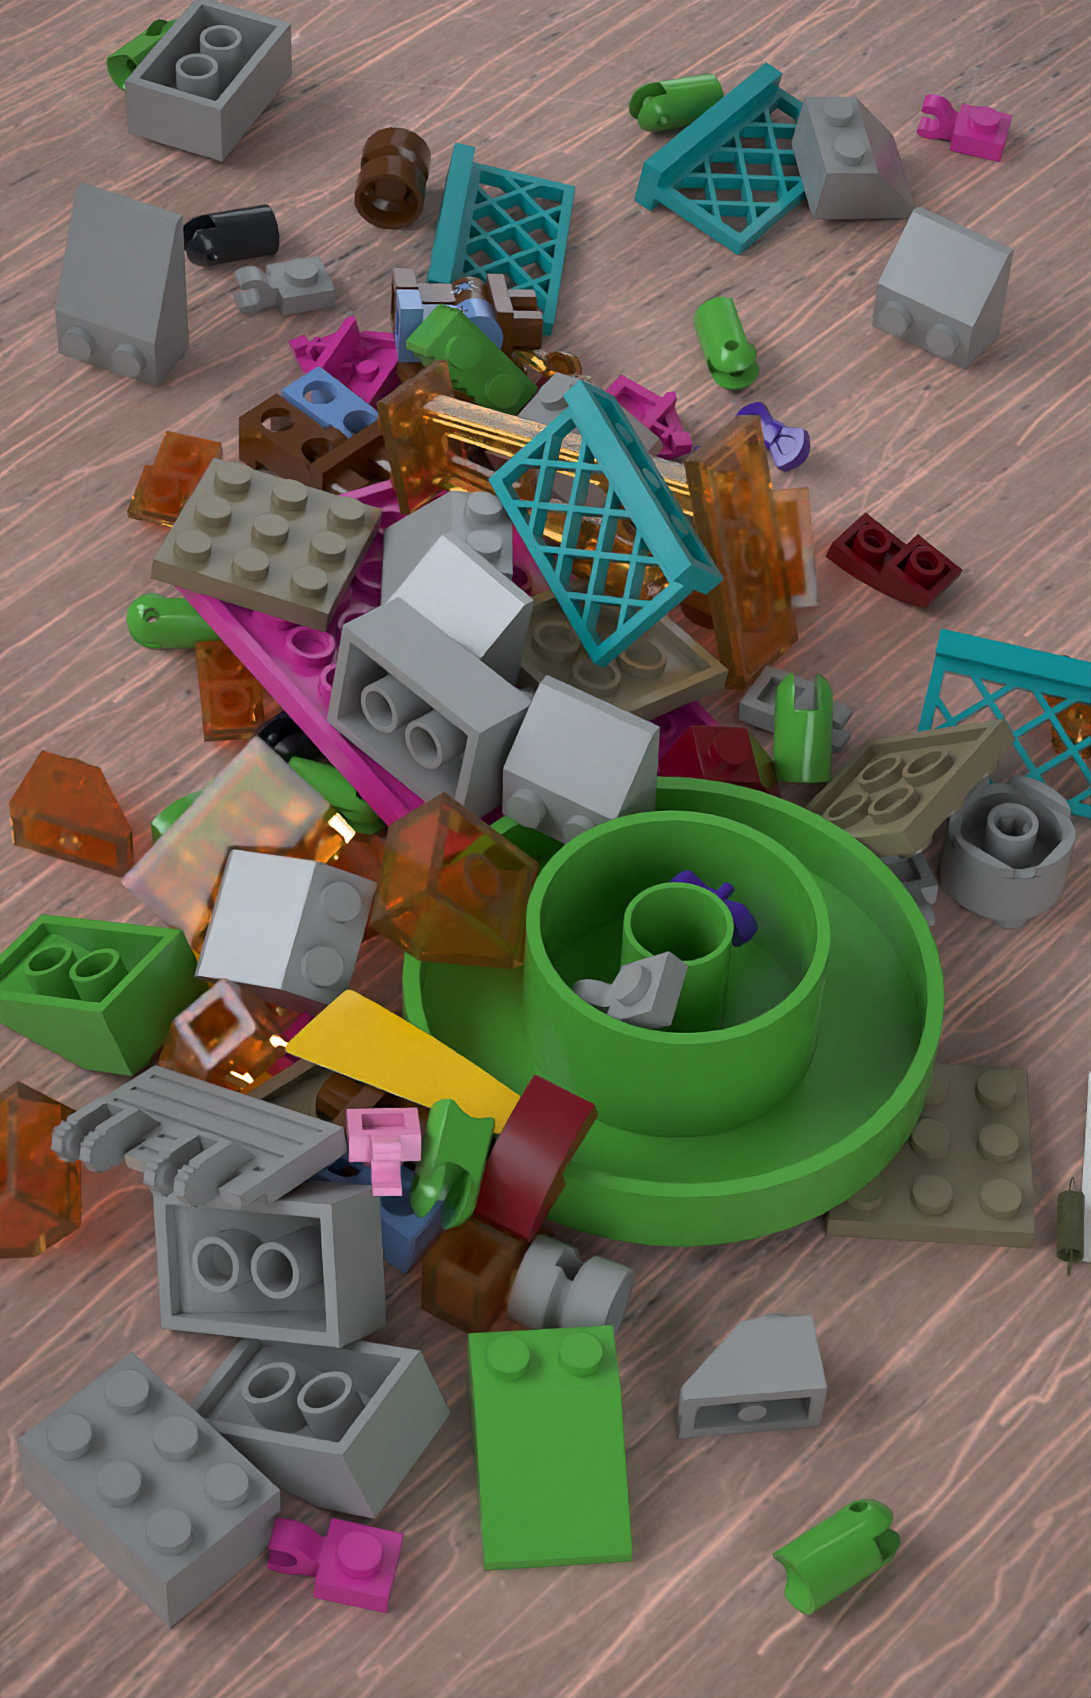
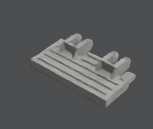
[50,1065,348,1209]

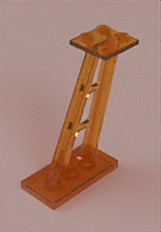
[376,360,799,690]

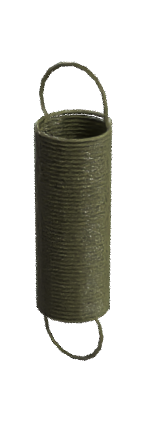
[1056,1177,1085,1276]

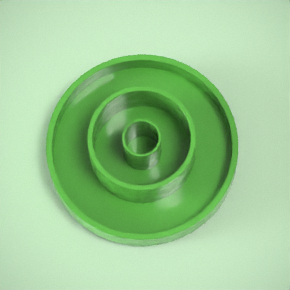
[402,776,945,1247]

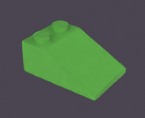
[0,914,212,1076]
[467,1325,633,1571]

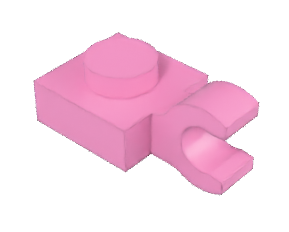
[346,1108,421,1196]

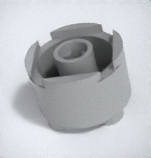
[939,775,1076,929]

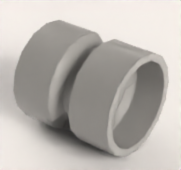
[507,1234,635,1337]

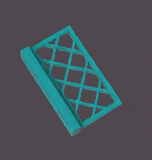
[634,62,806,256]
[426,142,575,336]
[488,379,724,668]
[917,628,1091,820]

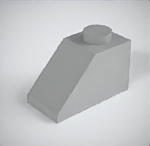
[676,1313,827,1439]

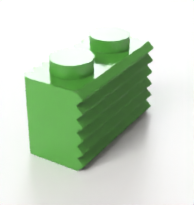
[406,303,538,427]

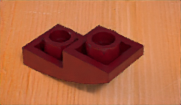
[825,512,963,608]
[473,1074,598,1243]

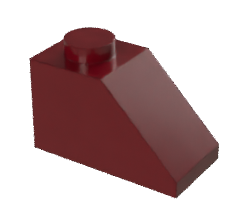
[658,725,782,799]

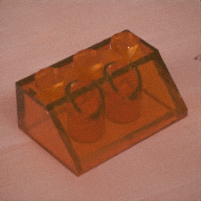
[120,735,356,955]

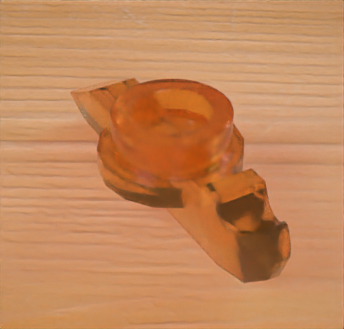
[511,350,602,389]

